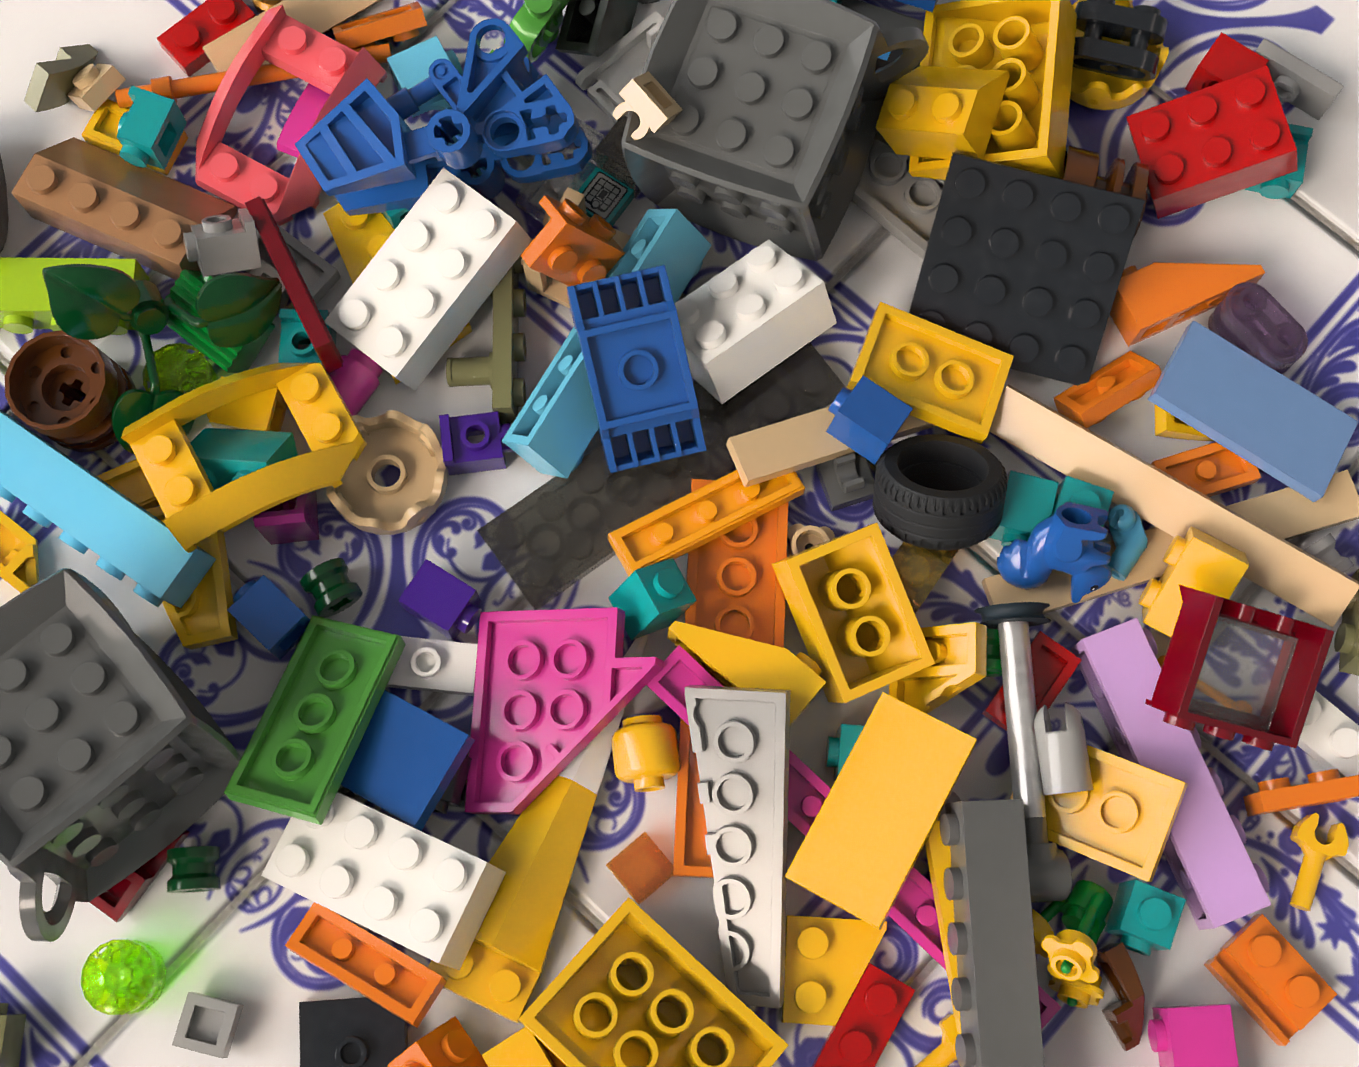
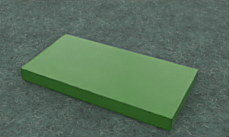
[224,615,406,825]

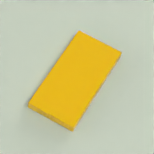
[785,692,977,930]

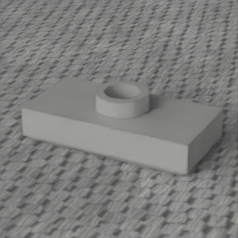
[1255,39,1344,120]

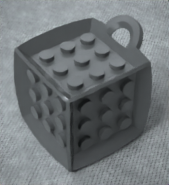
[621,0,929,261]
[0,568,241,942]

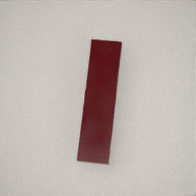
[245,196,344,373]

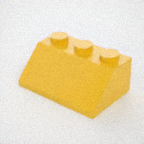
[772,522,935,703]

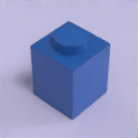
[826,375,913,464]
[227,575,310,660]

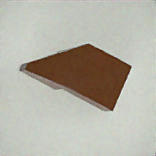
[1095,942,1145,1051]

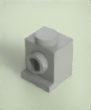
[183,208,262,277]

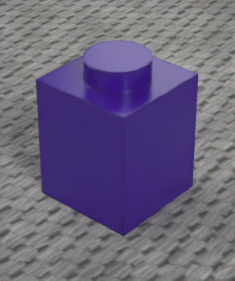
[398,559,482,641]

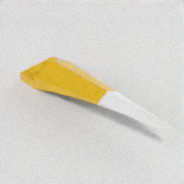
[428,634,649,1024]

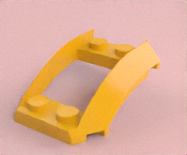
[121,362,367,553]

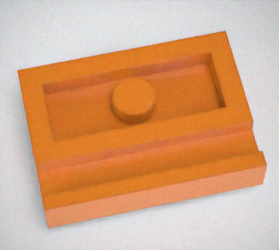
[1204,914,1337,1046]

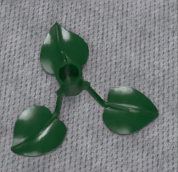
[42,264,282,455]

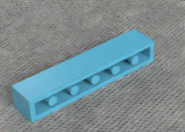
[502,209,712,479]
[0,409,216,608]

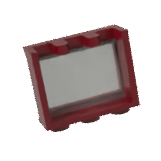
[1145,585,1335,751]

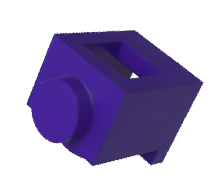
[439,411,513,476]

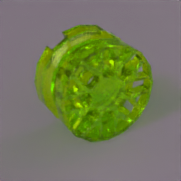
[142,343,219,394]
[81,940,167,1015]

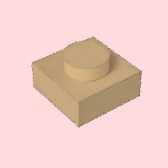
[67,63,126,112]

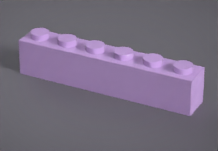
[1071,618,1272,930]

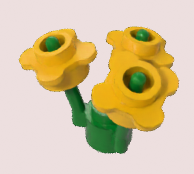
[1032,880,1113,1009]

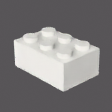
[675,239,837,404]

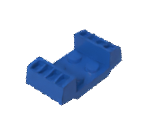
[567,265,707,473]

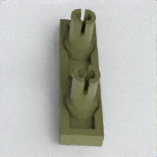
[446,251,527,424]

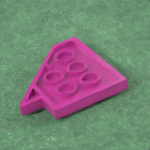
[465,607,663,815]

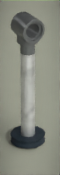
[974,602,1072,903]

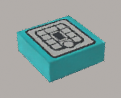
[577,166,635,227]

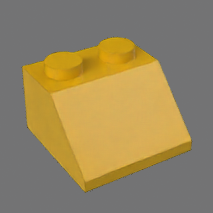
[876,66,1010,160]

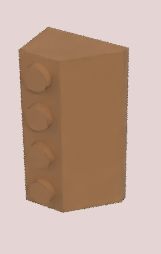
[11,137,238,280]

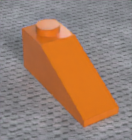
[1110,262,1265,347]

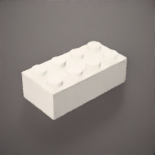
[324,167,532,391]
[261,792,506,970]

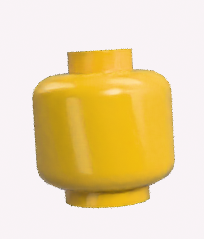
[611,715,681,792]

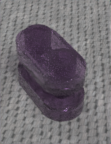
[1208,282,1308,375]

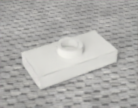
[386,636,478,696]

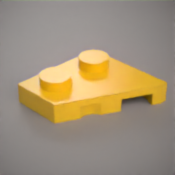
[889,622,987,714]
[781,915,887,1026]

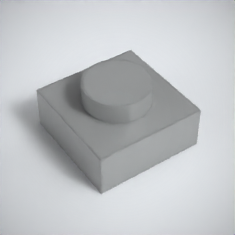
[172,992,244,1059]

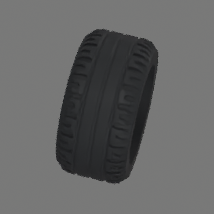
[872,434,1008,550]

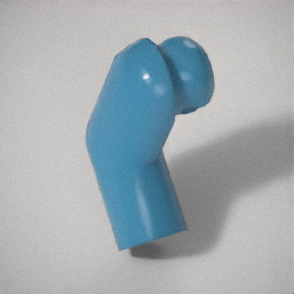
[1107,504,1148,581]

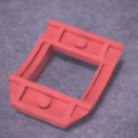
[195,5,387,226]

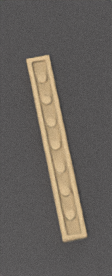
[989,384,1359,628]
[981,470,1359,614]

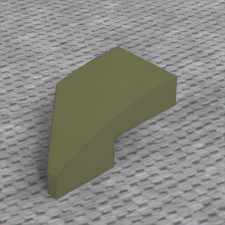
[24,44,98,112]

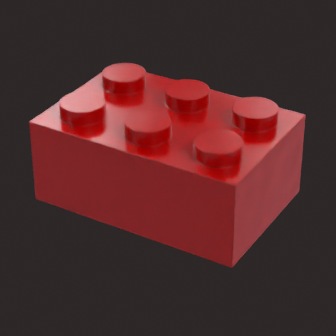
[1126,65,1298,219]

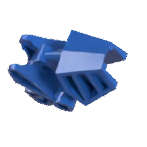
[295,18,592,216]

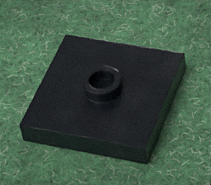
[299,997,408,1067]

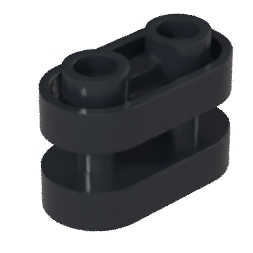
[1073,0,1168,81]

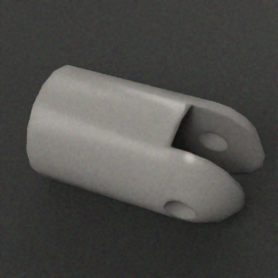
[1034,702,1093,795]

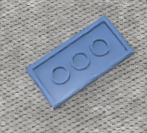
[1148,320,1359,502]

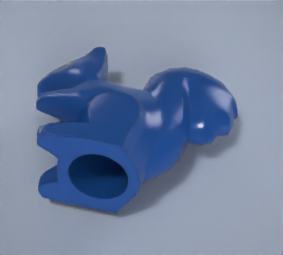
[997,502,1112,603]

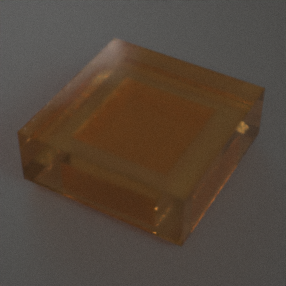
[606,832,673,905]

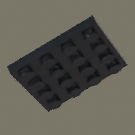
[909,152,1145,386]

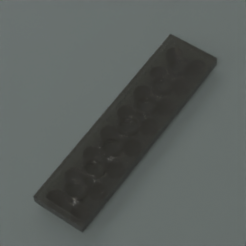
[477,342,845,610]

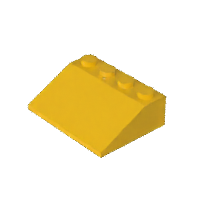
[908,0,1077,180]
[518,897,789,1067]

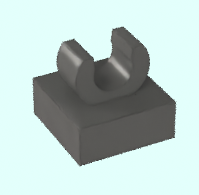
[815,452,875,512]

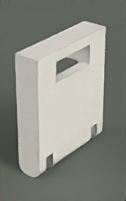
[575,11,664,131]

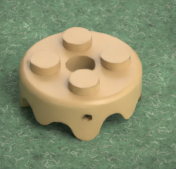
[326,410,448,535]

